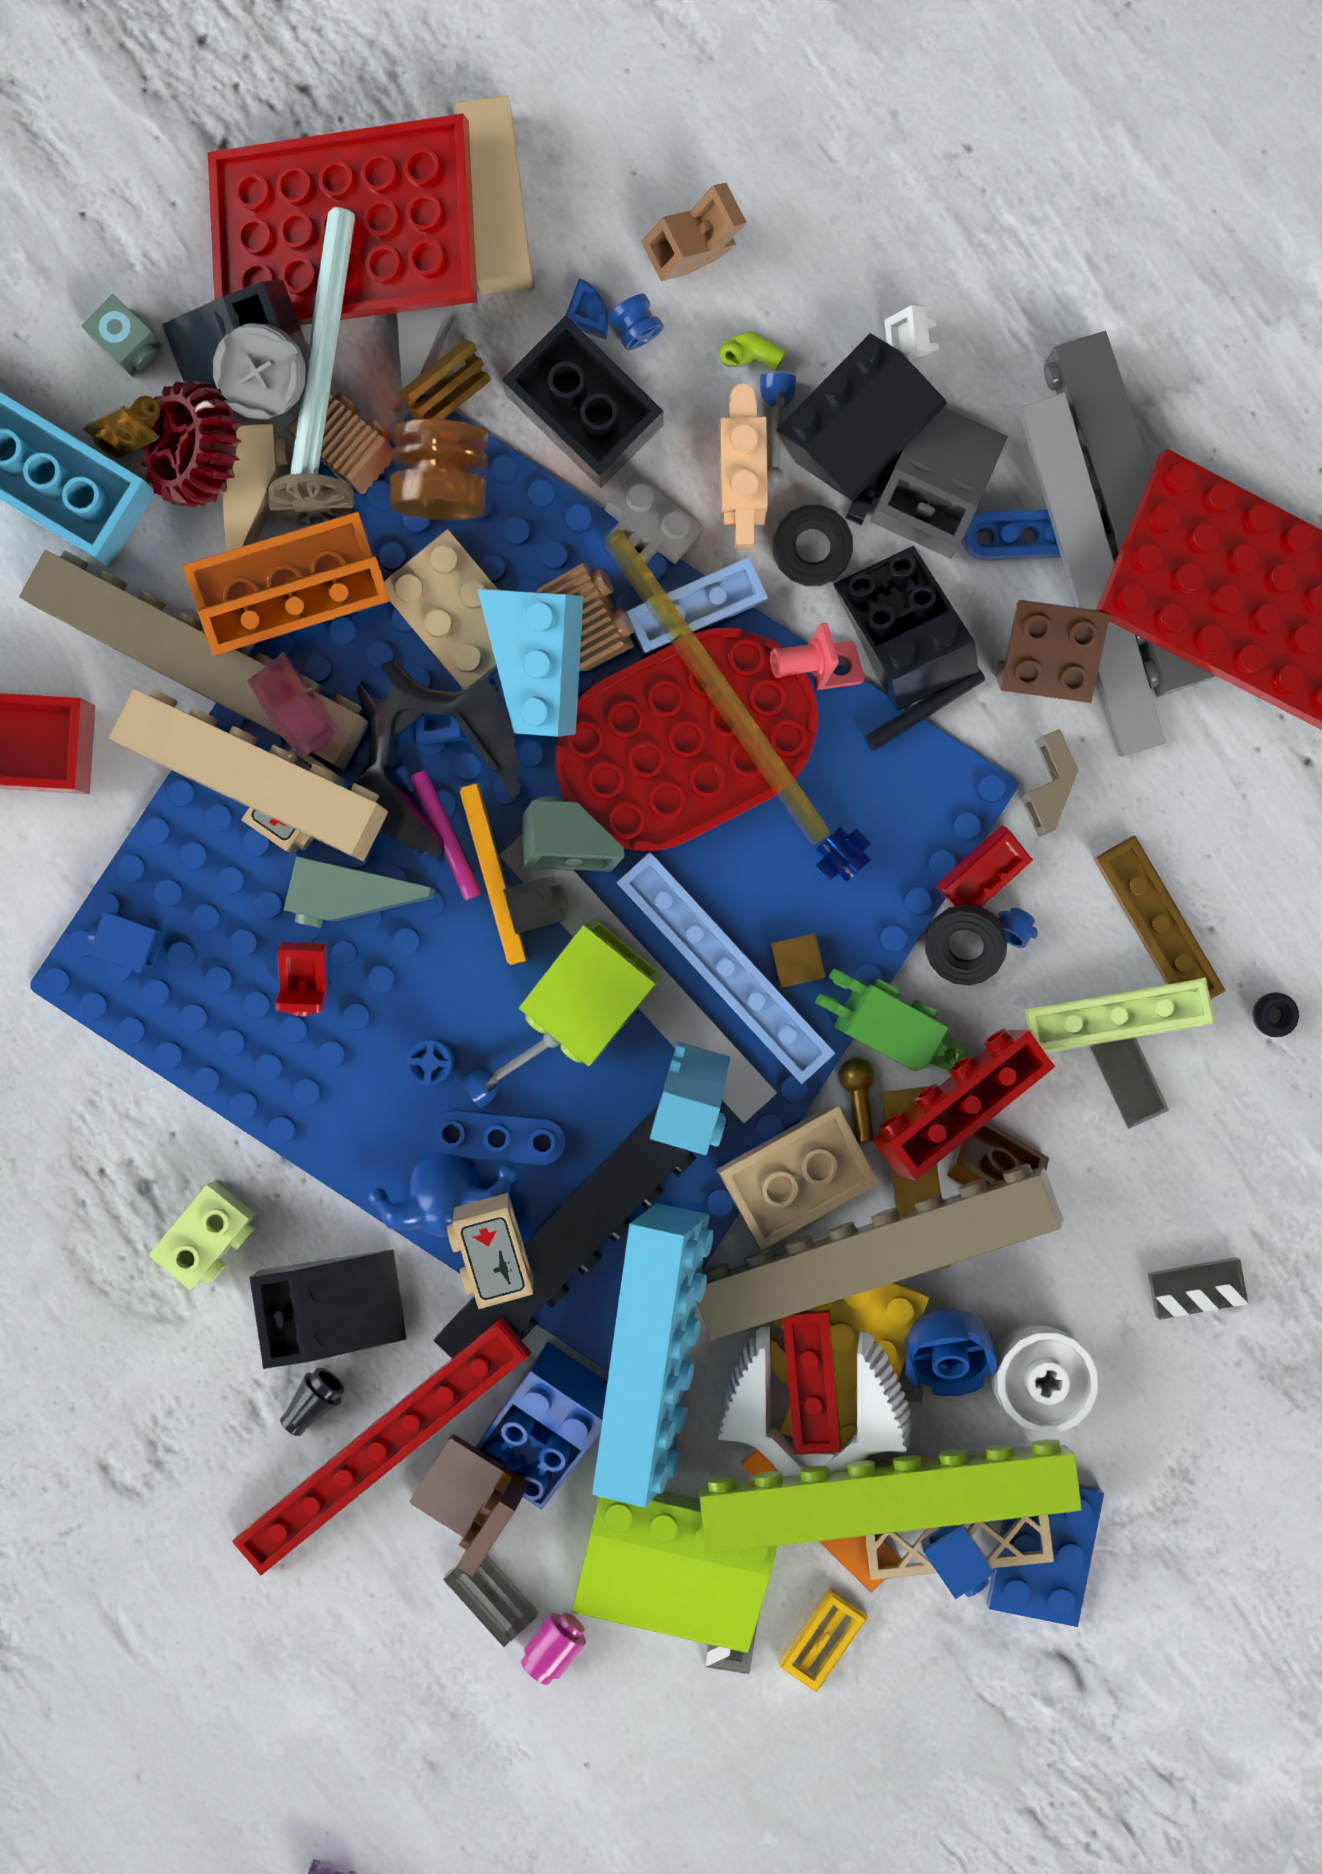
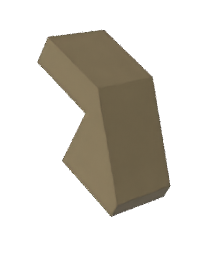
[1021,729,1078,837]

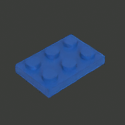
[986,1484,1104,1627]

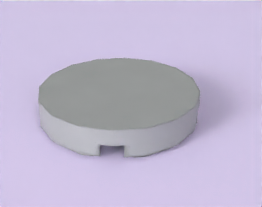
[213,323,305,419]

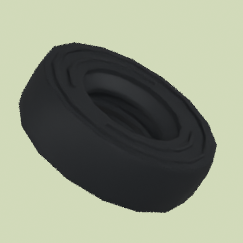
[773,505,853,586]
[925,904,1008,986]

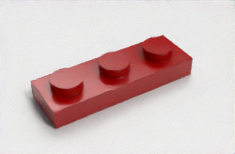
[782,1310,842,1454]

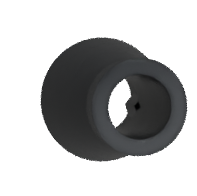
[280,1368,344,1436]

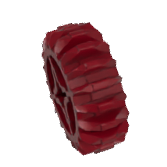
[141,381,242,507]

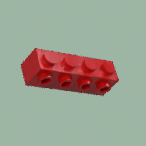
[872,1028,1055,1181]

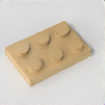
[384,529,498,690]
[716,1103,879,1251]

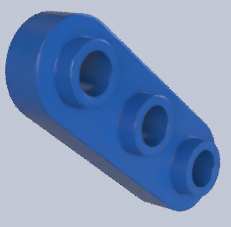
[962,510,1061,560]
[430,1110,566,1165]

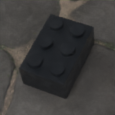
[502,315,664,488]

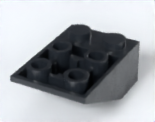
[162,280,308,393]
[833,545,979,710]
[249,1249,407,1369]

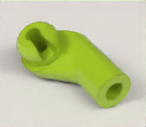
[719,331,787,371]

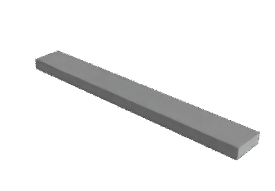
[1018,392,1166,757]
[499,835,777,1123]

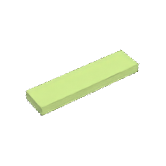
[1024,978,1215,1053]

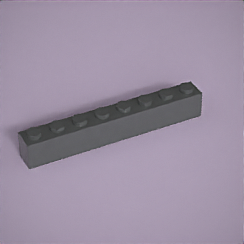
[1044,330,1216,697]

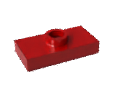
[935,825,1033,907]

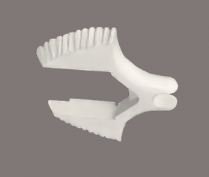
[718,1326,912,1477]

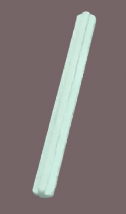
[290,207,355,475]

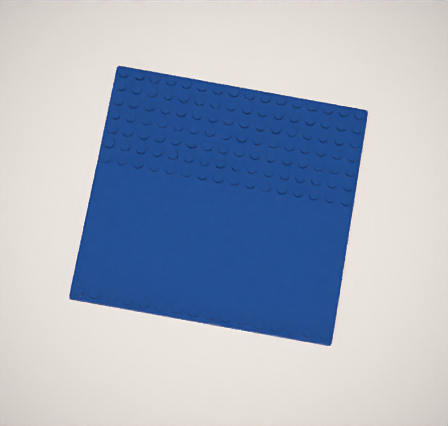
[30,394,1018,1372]

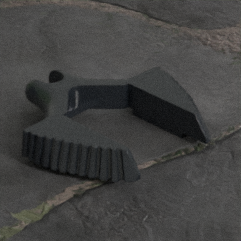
[347,661,521,857]

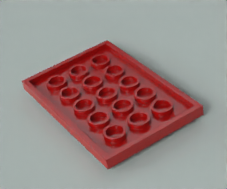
[208,113,477,325]
[1096,449,1322,730]

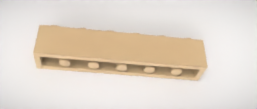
[109,688,388,862]

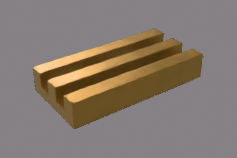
[400,340,491,432]

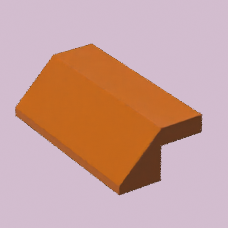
[182,512,390,656]

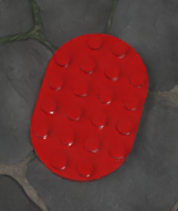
[556,628,818,851]

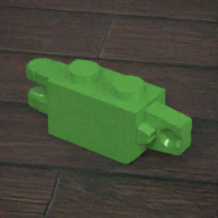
[815,968,967,1071]

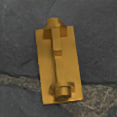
[82,396,160,458]

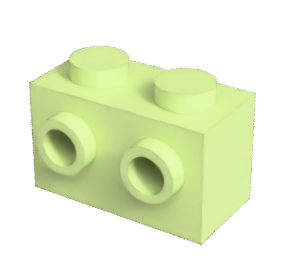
[148,1180,258,1290]

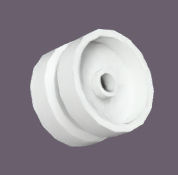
[988,1322,1098,1433]

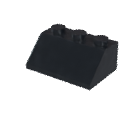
[776,333,947,502]

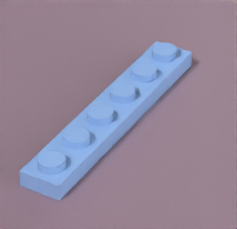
[617,852,835,1084]

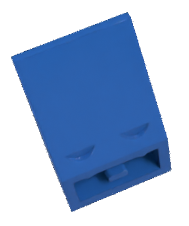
[475,1342,608,1510]

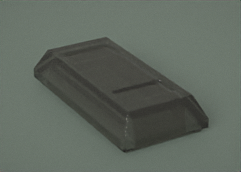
[1090,1038,1169,1129]

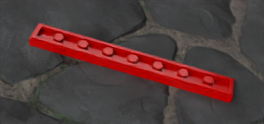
[232,1317,532,1576]

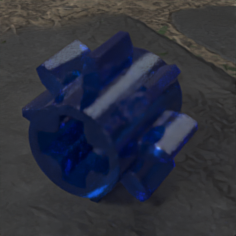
[816,826,871,882]

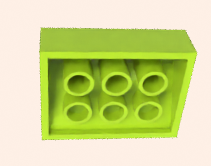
[572,1491,778,1654]

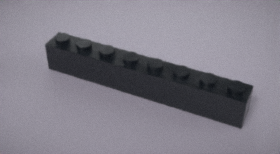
[433,1104,729,1358]

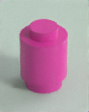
[521,1613,586,1685]

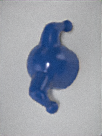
[368,1155,517,1238]

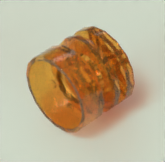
[389,419,489,521]

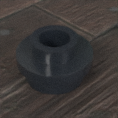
[1252,992,1299,1037]

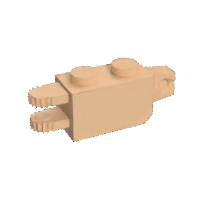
[719,382,768,550]

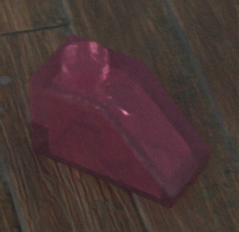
[247,653,339,758]

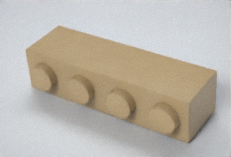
[455,95,534,295]

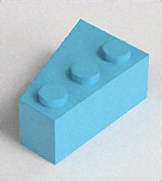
[477,589,583,737]
[650,1041,731,1155]

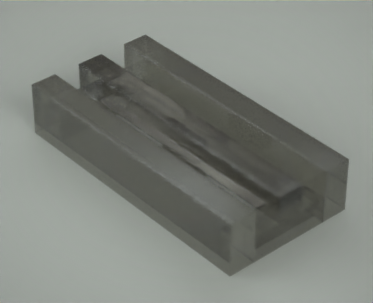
[443,1554,539,1647]

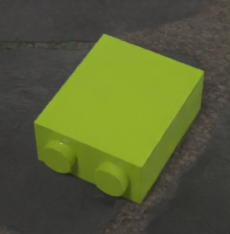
[518,918,665,1066]

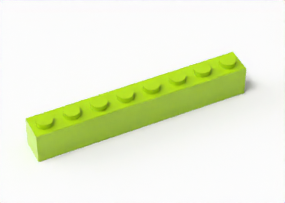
[698,1439,1082,1554]

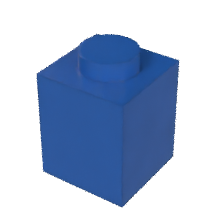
[88,911,167,974]
[921,1524,994,1600]

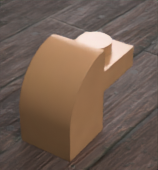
[641,183,747,281]

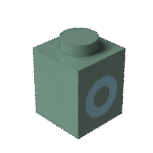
[81,293,162,376]

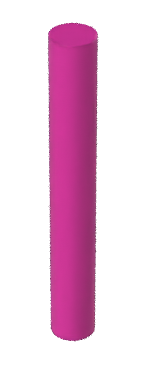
[410,770,482,901]

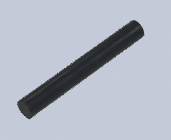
[865,668,985,751]

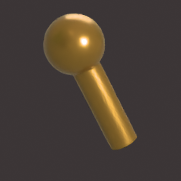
[839,1058,875,1144]

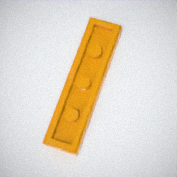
[460,783,528,965]

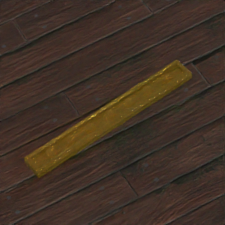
[605,528,830,846]

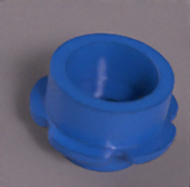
[998,908,1038,948]

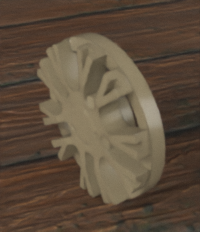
[268,473,354,525]

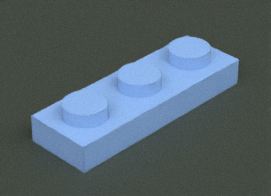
[626,557,768,655]

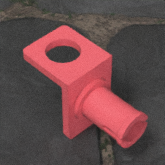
[770,623,865,690]

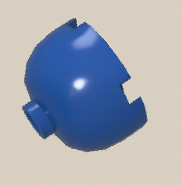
[904,1308,997,1397]

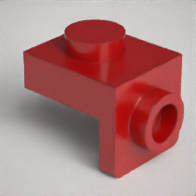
[275,942,328,1016]

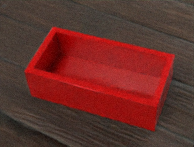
[0,693,96,795]

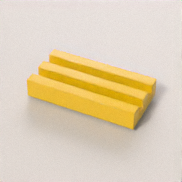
[779,1587,868,1693]

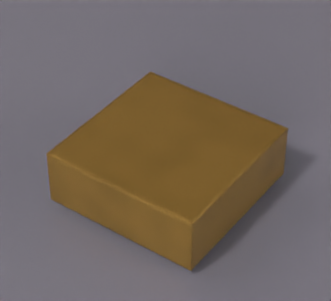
[771,934,825,988]

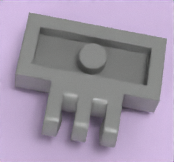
[604,473,705,569]

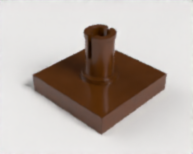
[947,1122,1049,1185]

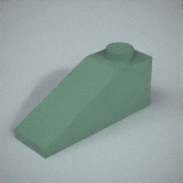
[284,856,436,928]

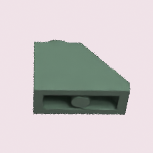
[522,796,624,872]

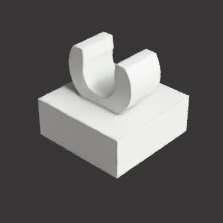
[884,305,939,361]

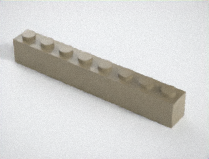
[19,549,370,771]
[697,1164,1064,1340]

